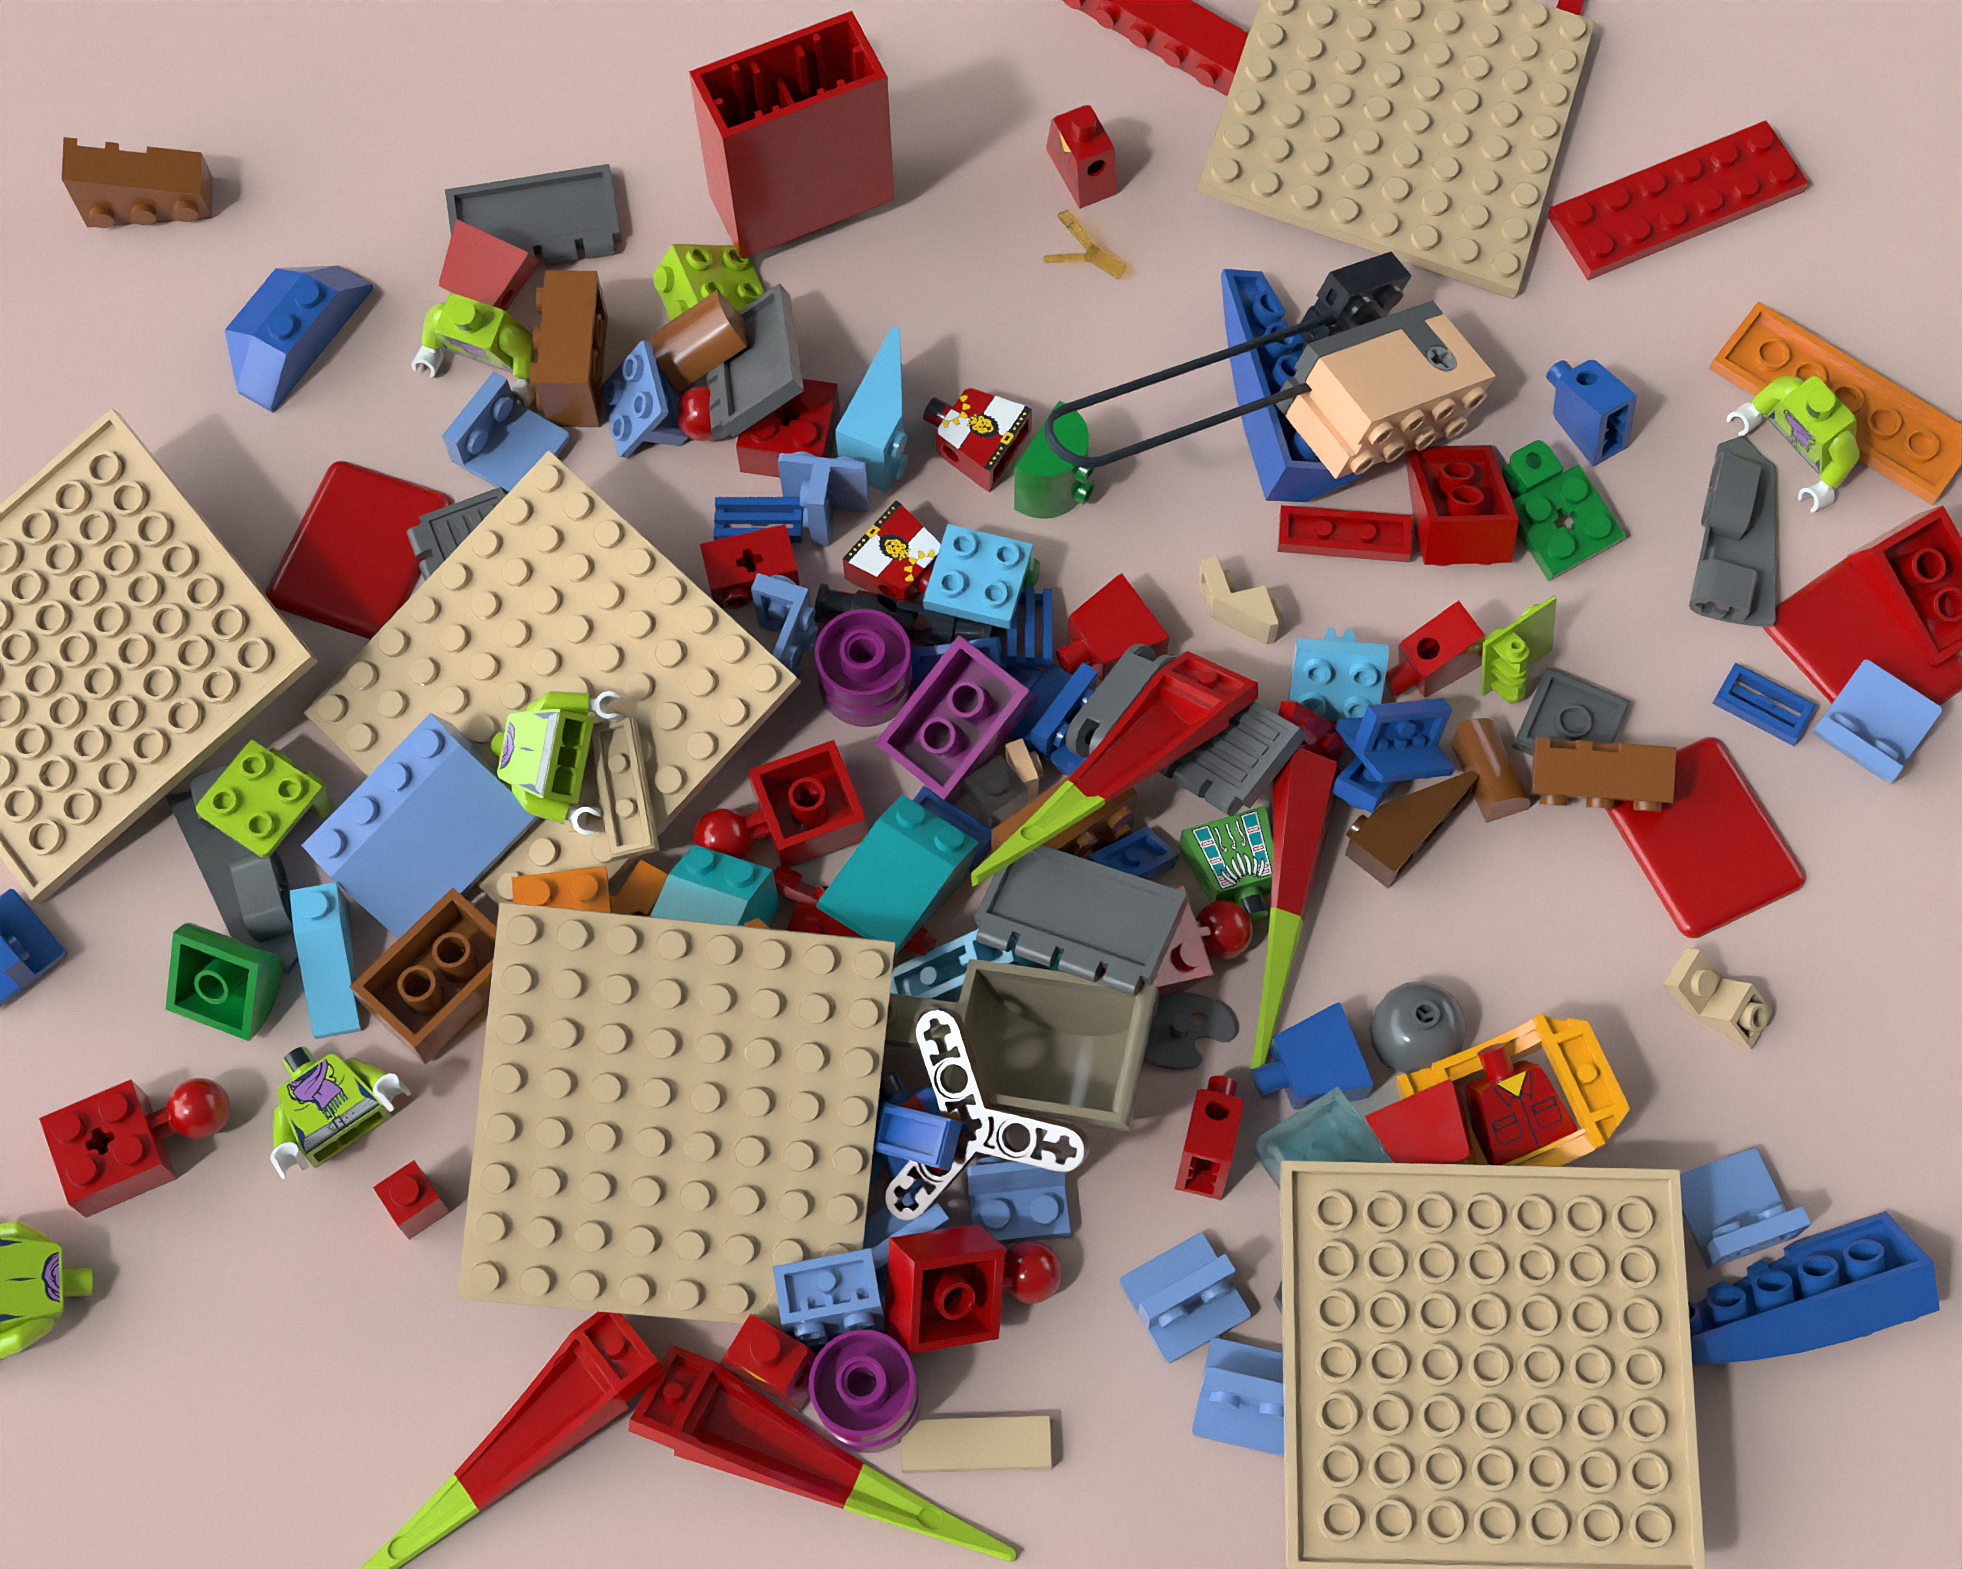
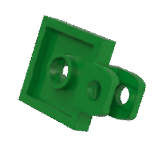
[1501,440,1626,581]

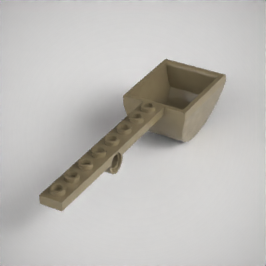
[884,959,1159,1132]

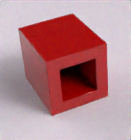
[373,1160,450,1240]

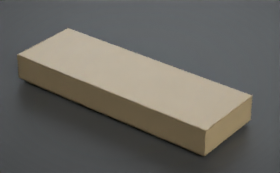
[590,715,659,861]
[901,1416,1052,1473]

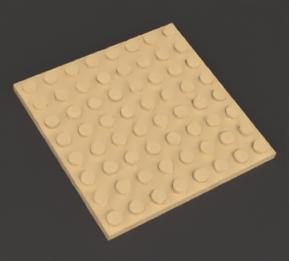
[1195,0,1595,299]
[0,408,318,904]
[303,450,801,906]
[457,902,895,1327]
[1280,1161,1706,1569]

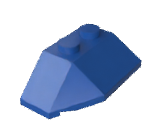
[225,265,374,413]

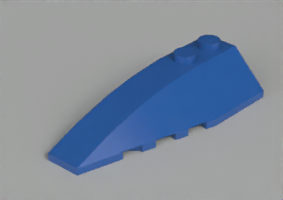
[1221,269,1363,502]
[1688,1211,1940,1364]

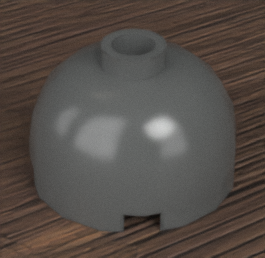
[1369,981,1466,1075]

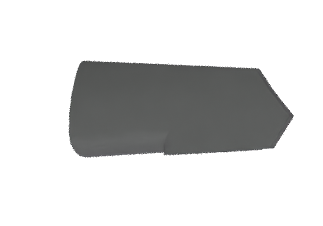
[1689,436,1775,627]
[167,764,299,974]

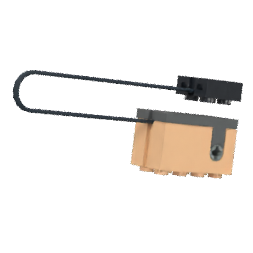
[1044,251,1496,479]

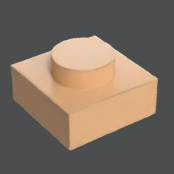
[1005,739,1044,801]

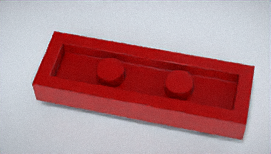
[1277,505,1412,562]

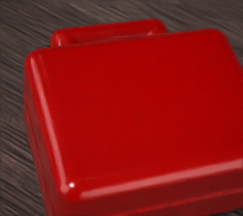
[265,461,453,640]
[1763,556,1962,706]
[1605,737,1806,938]

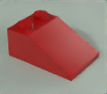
[1405,445,1519,566]
[1847,505,1962,666]

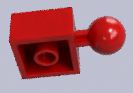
[676,379,840,478]
[693,740,868,868]
[1100,886,1253,997]
[39,1078,230,1218]
[884,1224,1062,1354]

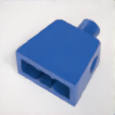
[1546,360,1637,467]
[1251,1002,1374,1110]

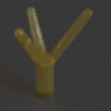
[1043,210,1127,280]

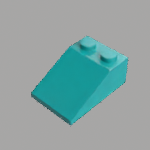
[817,794,979,956]
[650,844,780,926]

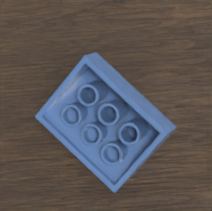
[301,713,540,939]

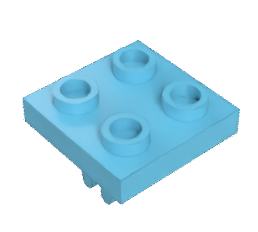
[923,524,1033,629]
[1288,628,1389,721]

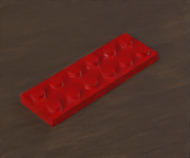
[1547,120,1809,280]

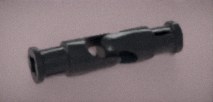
[814,583,995,645]

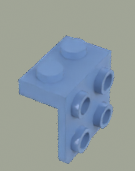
[751,573,818,691]

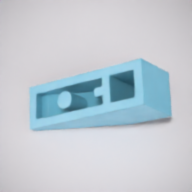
[290,882,362,1039]
[890,929,1039,1002]

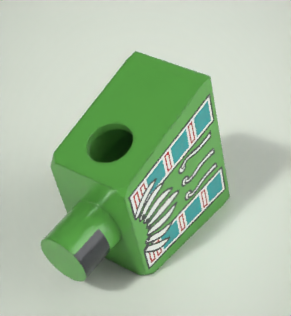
[1179,806,1273,922]

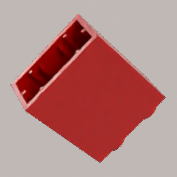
[689,11,895,259]

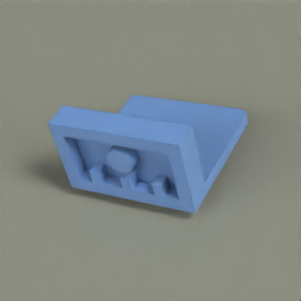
[442,371,570,494]
[1812,660,1942,784]
[1680,1148,1811,1270]
[967,1151,1071,1244]
[773,1248,887,1354]

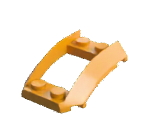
[1396,1013,1630,1167]

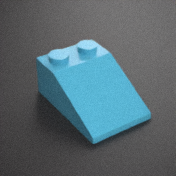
[835,326,908,492]

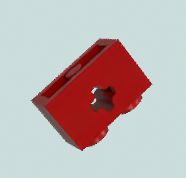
[699,524,800,609]

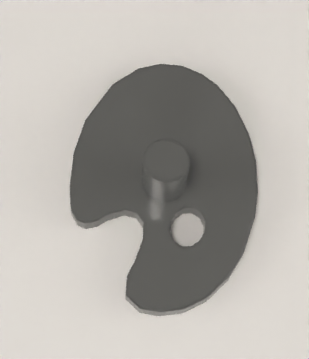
[1144,992,1235,1069]

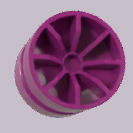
[815,609,913,727]
[809,1330,921,1453]

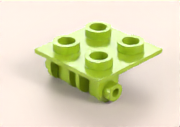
[1480,595,1557,704]

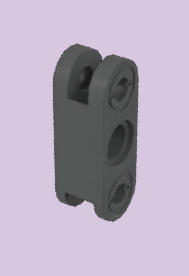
[1066,643,1177,758]

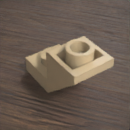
[1198,555,1283,645]
[1663,948,1773,1049]

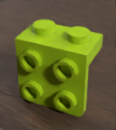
[652,244,765,321]
[196,739,335,858]

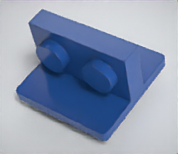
[1008,663,1098,776]
[1335,699,1455,783]
[0,889,67,1007]

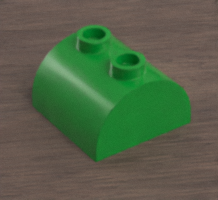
[1014,400,1095,519]
[165,922,283,1041]

